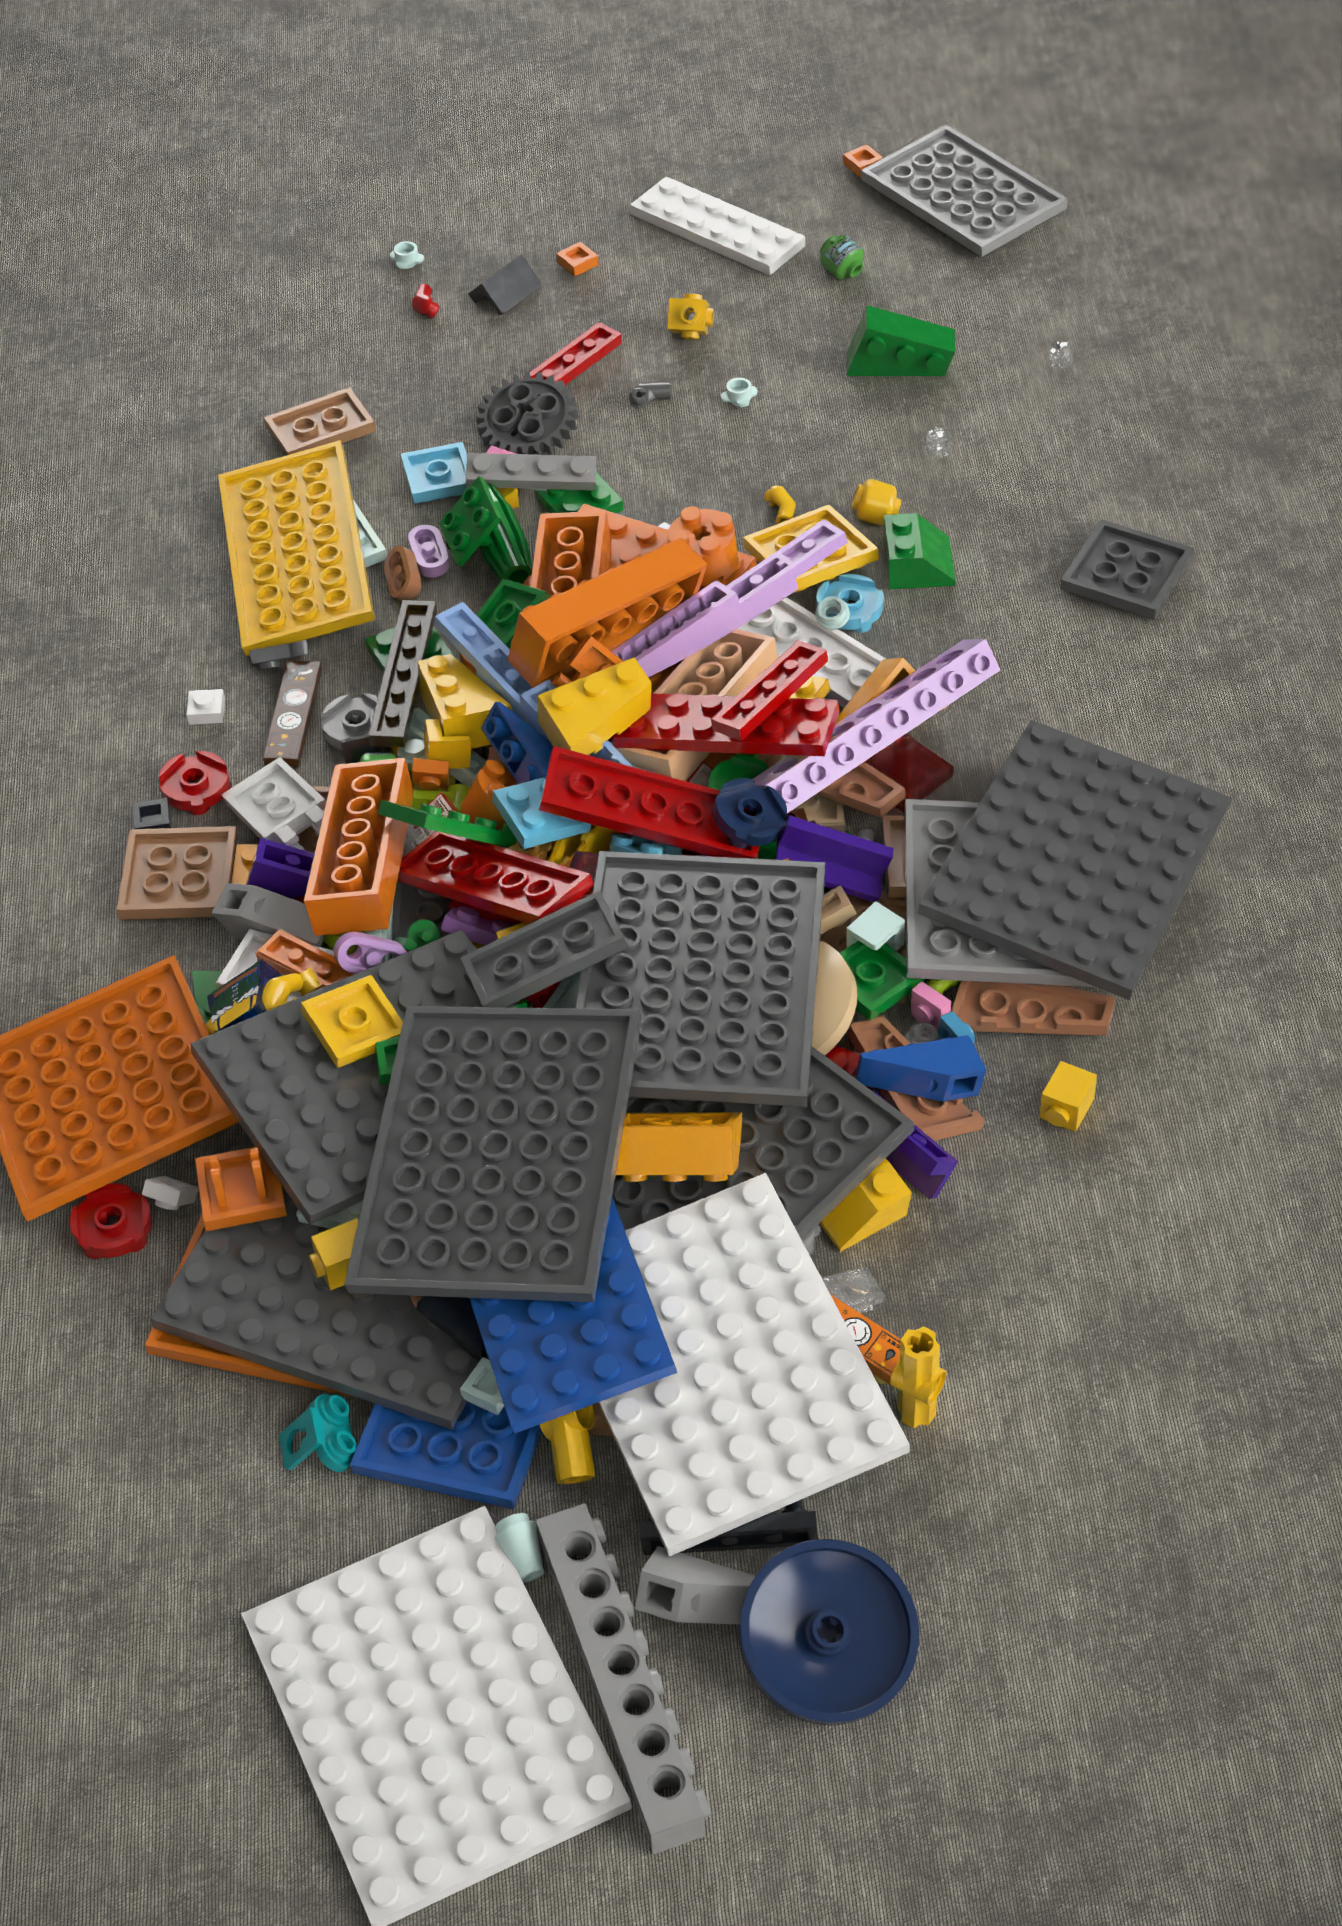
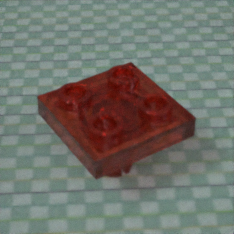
[864,734,954,813]

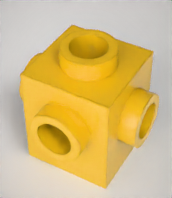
[667,294,714,340]

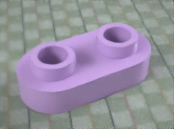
[408,525,450,578]
[334,932,407,974]

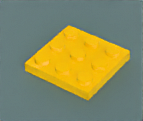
[743,505,879,593]

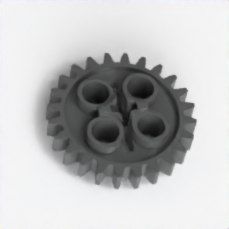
[476,372,579,455]

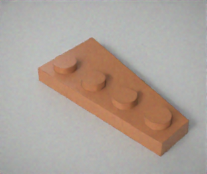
[757,754,905,818]
[951,981,1116,1036]
[847,1016,985,1141]

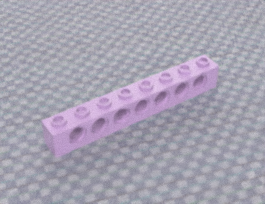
[752,639,1000,813]

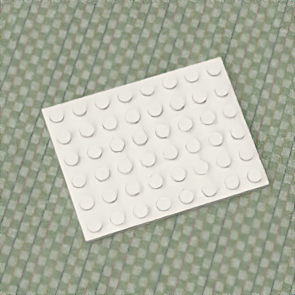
[598,1173,910,1557]
[241,1506,632,1926]

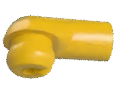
[764,485,796,524]

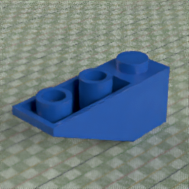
[481,702,553,784]
[854,1035,986,1102]

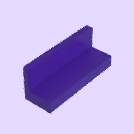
[775,815,893,902]
[874,1091,959,1199]

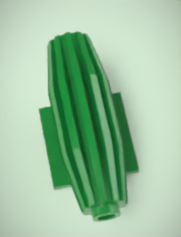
[439,476,533,584]

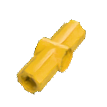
[890,1326,947,1428]
[540,1405,595,1485]

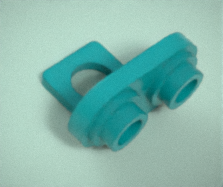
[279,1394,357,1472]

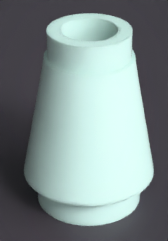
[495,1513,544,1583]

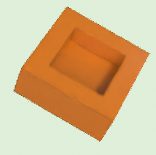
[843,144,883,177]
[556,242,599,277]
[412,758,450,791]

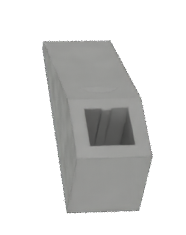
[212,883,325,947]
[635,1546,755,1624]

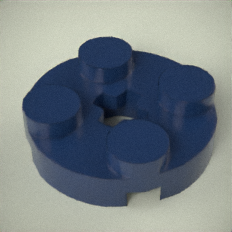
[712,778,787,848]

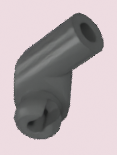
[629,382,671,408]

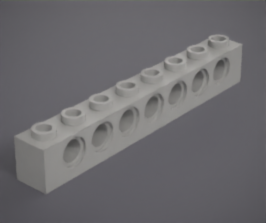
[535,1503,711,1855]

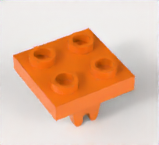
[195,1147,287,1232]

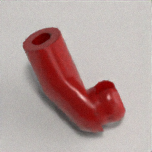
[412,284,440,318]

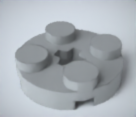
[322,693,378,750]

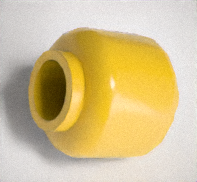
[851,479,902,526]

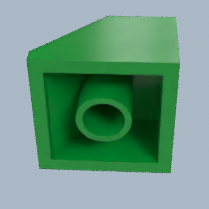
[883,513,956,590]

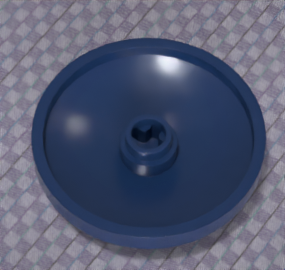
[738,1539,919,1725]

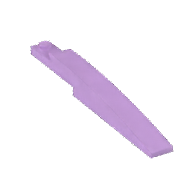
[611,519,848,677]

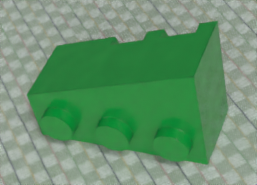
[846,305,955,376]

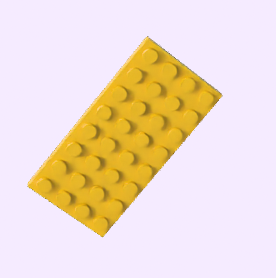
[218,440,375,656]

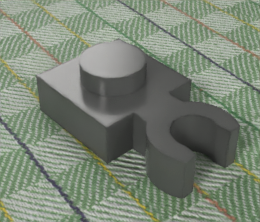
[249,640,309,670]

